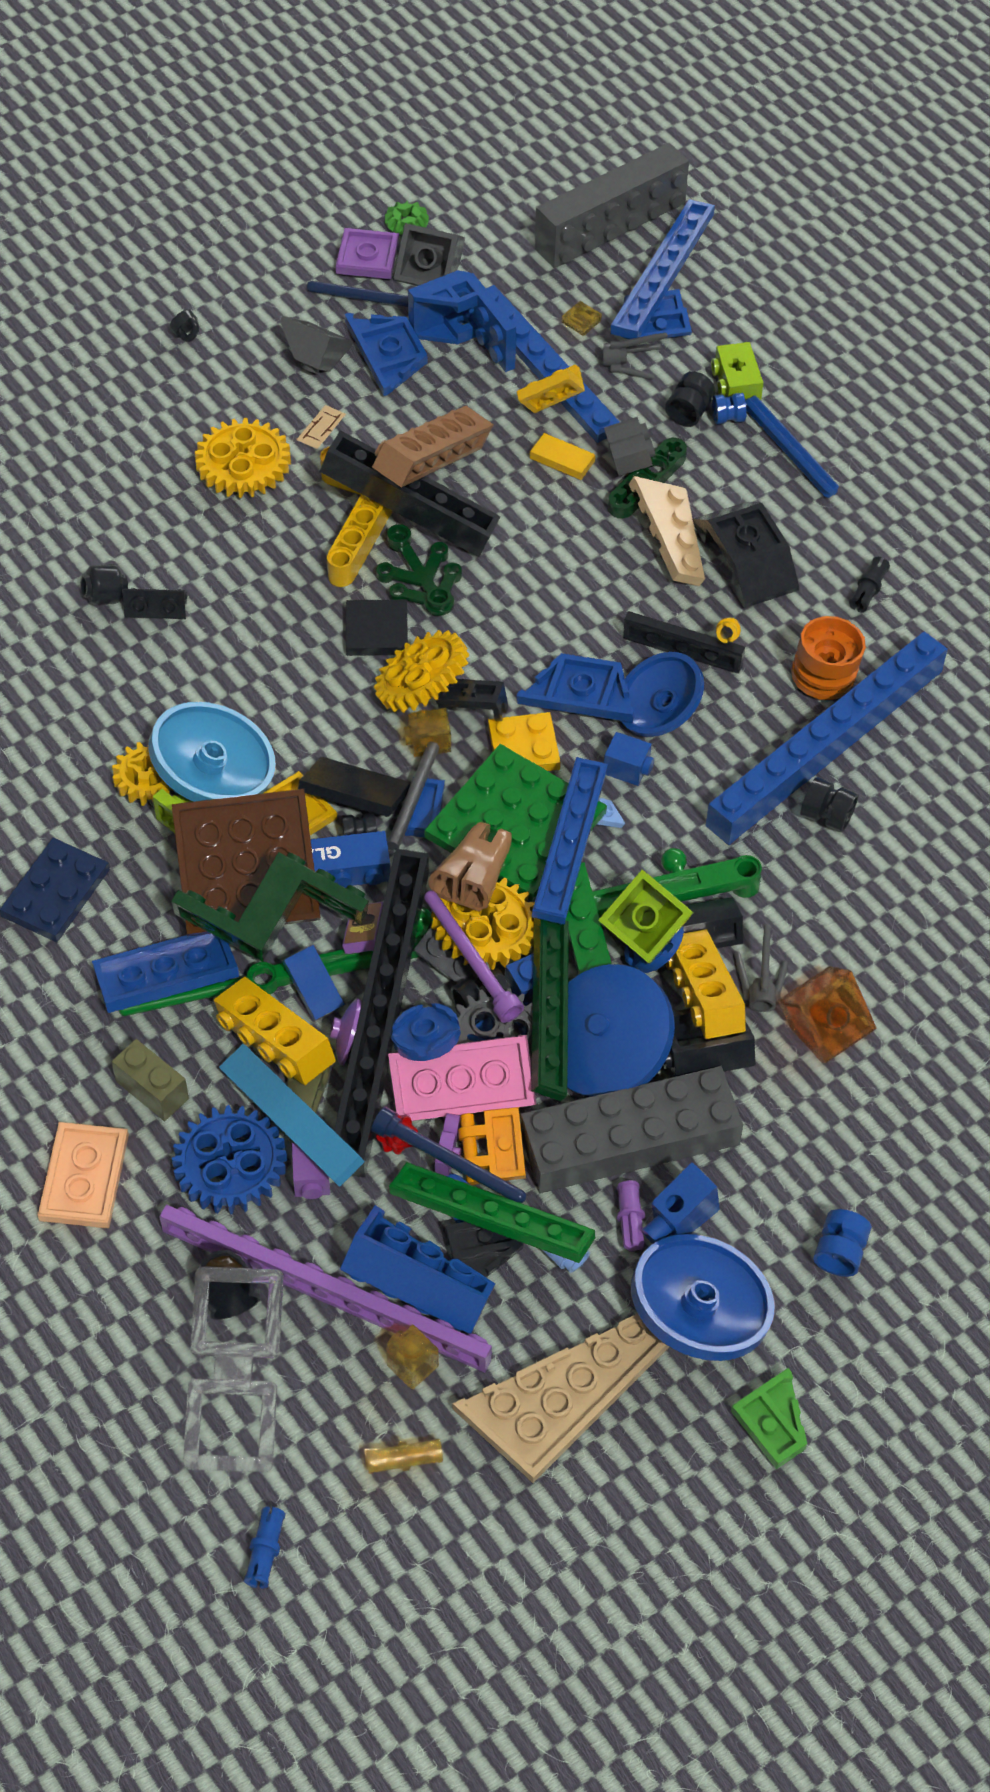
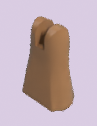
[429,822,512,911]

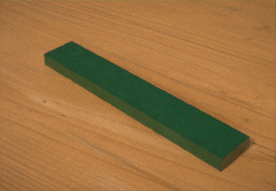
[531,918,569,1101]

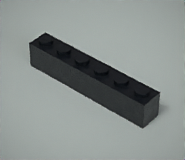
[319,430,501,557]

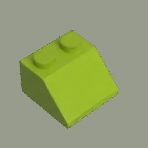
[598,869,694,964]

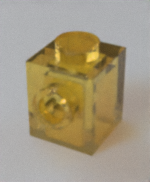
[403,708,451,757]
[386,1324,439,1390]

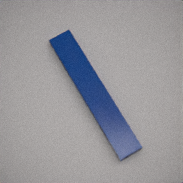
[532,757,608,925]

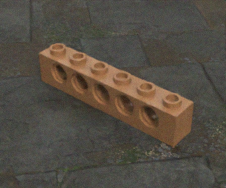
[372,406,494,487]

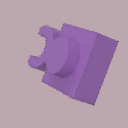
[435,1113,461,1176]

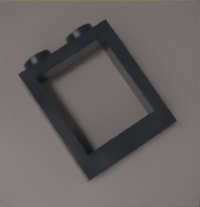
[663,1008,756,1077]

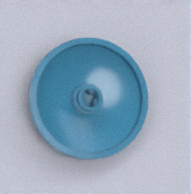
[148,702,276,802]

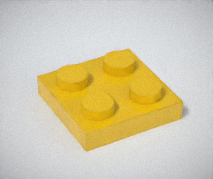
[488,712,561,771]

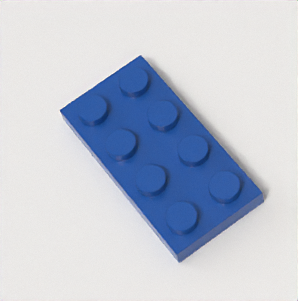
[92,934,240,1013]

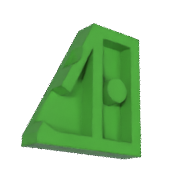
[731,1368,807,1470]

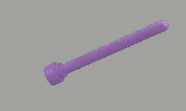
[424,890,524,1023]

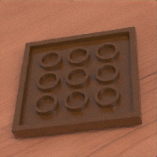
[172,789,321,937]

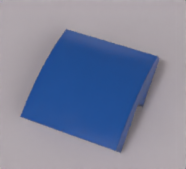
[624,289,692,338]

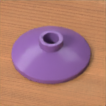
[329,998,361,1066]

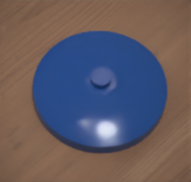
[567,964,675,1098]
[631,1234,775,1361]

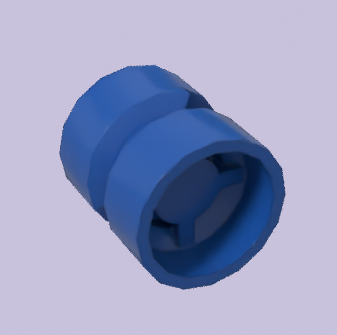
[813,1209,872,1277]

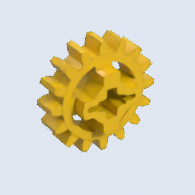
[112,742,174,806]

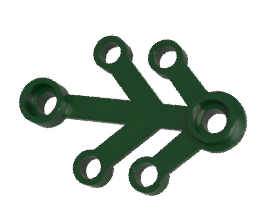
[376,524,462,616]

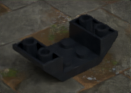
[692,502,799,608]

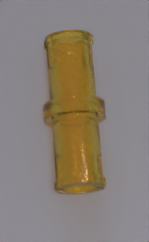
[365,1438,443,1474]

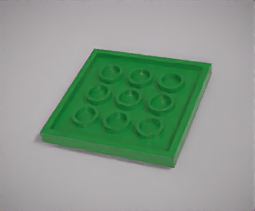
[424,744,607,902]

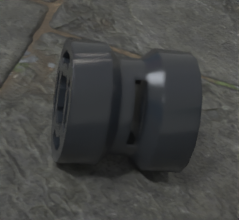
[342,812,377,835]

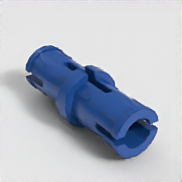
[244,1506,286,1589]

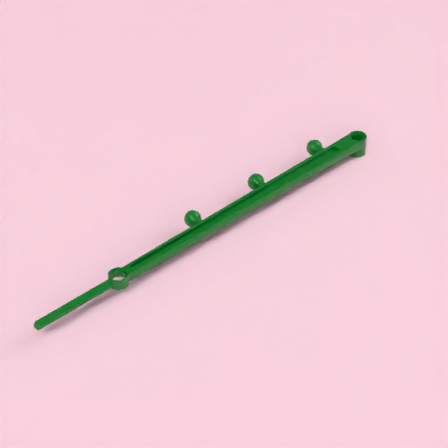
[119,848,762,1016]

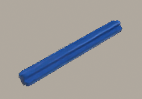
[746,396,839,498]

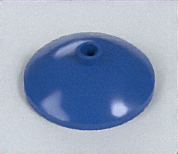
[621,652,704,737]

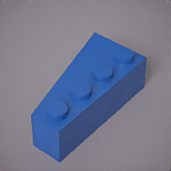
[340,1205,495,1334]

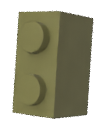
[111,1039,189,1122]

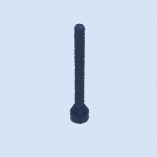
[306,281,408,307]
[371,1106,526,1203]

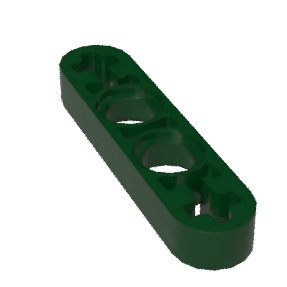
[608,437,687,519]

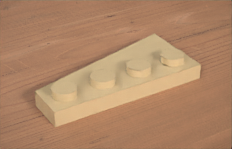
[629,476,705,586]

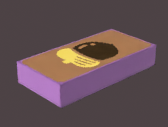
[343,902,383,954]

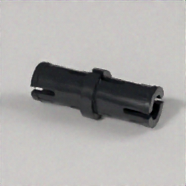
[849,557,890,612]

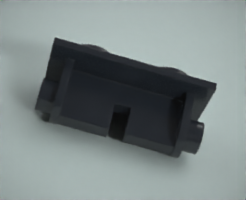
[123,588,187,619]

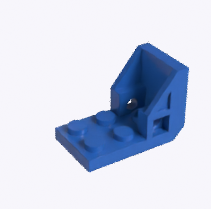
[408,270,516,372]

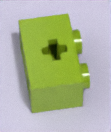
[711,342,763,401]

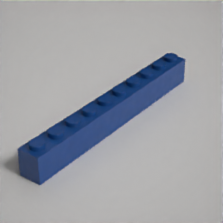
[706,631,948,845]

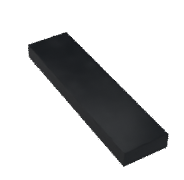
[623,611,745,674]

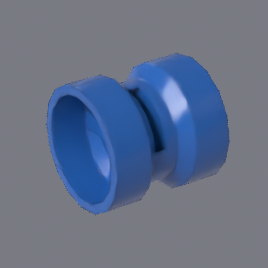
[712,393,746,424]

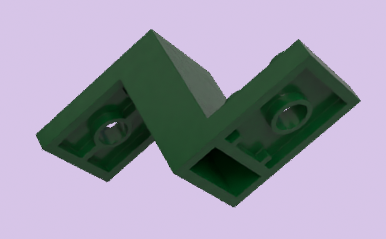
[171,852,369,962]

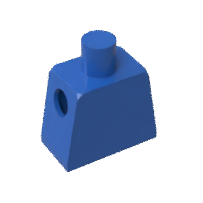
[642,1162,720,1244]

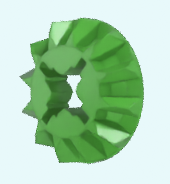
[385,200,429,235]

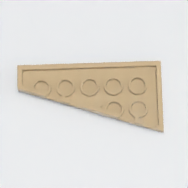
[452,1313,669,1483]

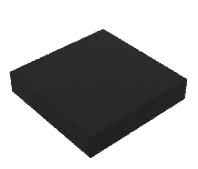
[346,599,408,656]

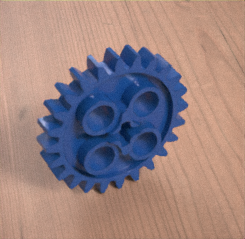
[172,1105,287,1214]

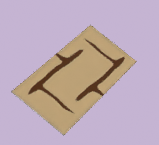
[297,405,346,449]

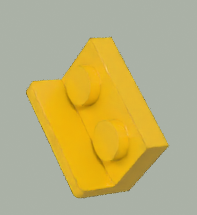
[517,365,585,413]

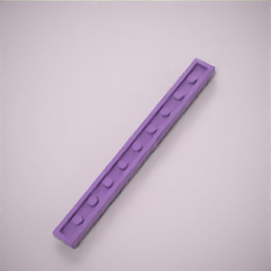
[160,1204,492,1373]

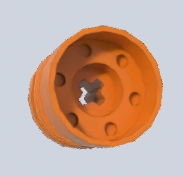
[791,616,866,700]

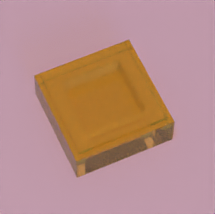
[562,301,602,336]

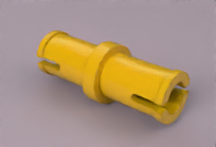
[716,617,741,643]

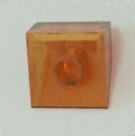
[778,966,877,1063]

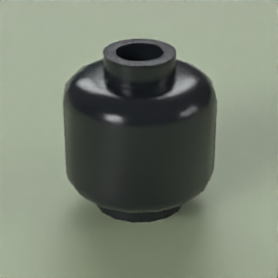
[80,564,128,605]

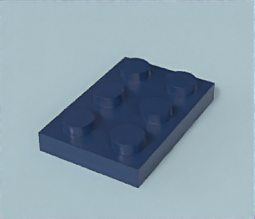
[0,837,110,943]

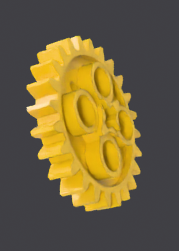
[195,418,291,498]
[374,630,469,713]
[431,878,535,970]

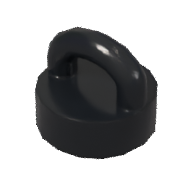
[170,309,199,342]

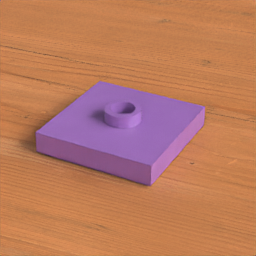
[336,228,399,279]

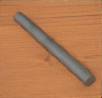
[387,742,440,850]

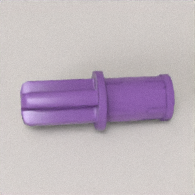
[617,1180,645,1252]

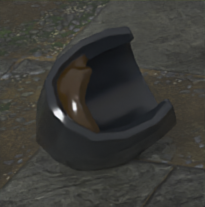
[196,1250,260,1320]

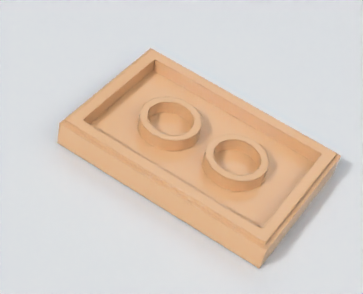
[38,1122,129,1228]

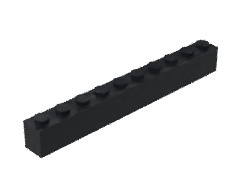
[334,848,429,1178]

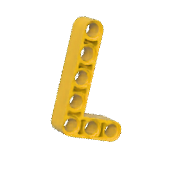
[320,446,392,587]

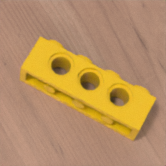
[666,929,746,1039]
[214,976,336,1086]

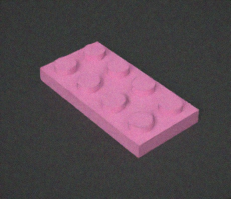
[388,1035,536,1121]

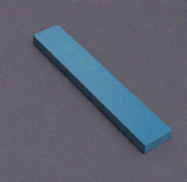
[219,1044,365,1187]

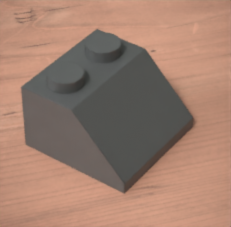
[394,223,465,285]

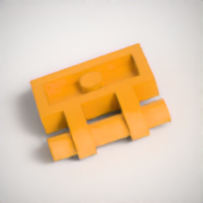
[458,1107,526,1185]

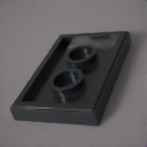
[298,756,411,817]

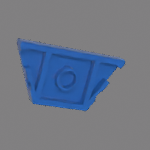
[345,313,428,396]
[516,653,635,723]

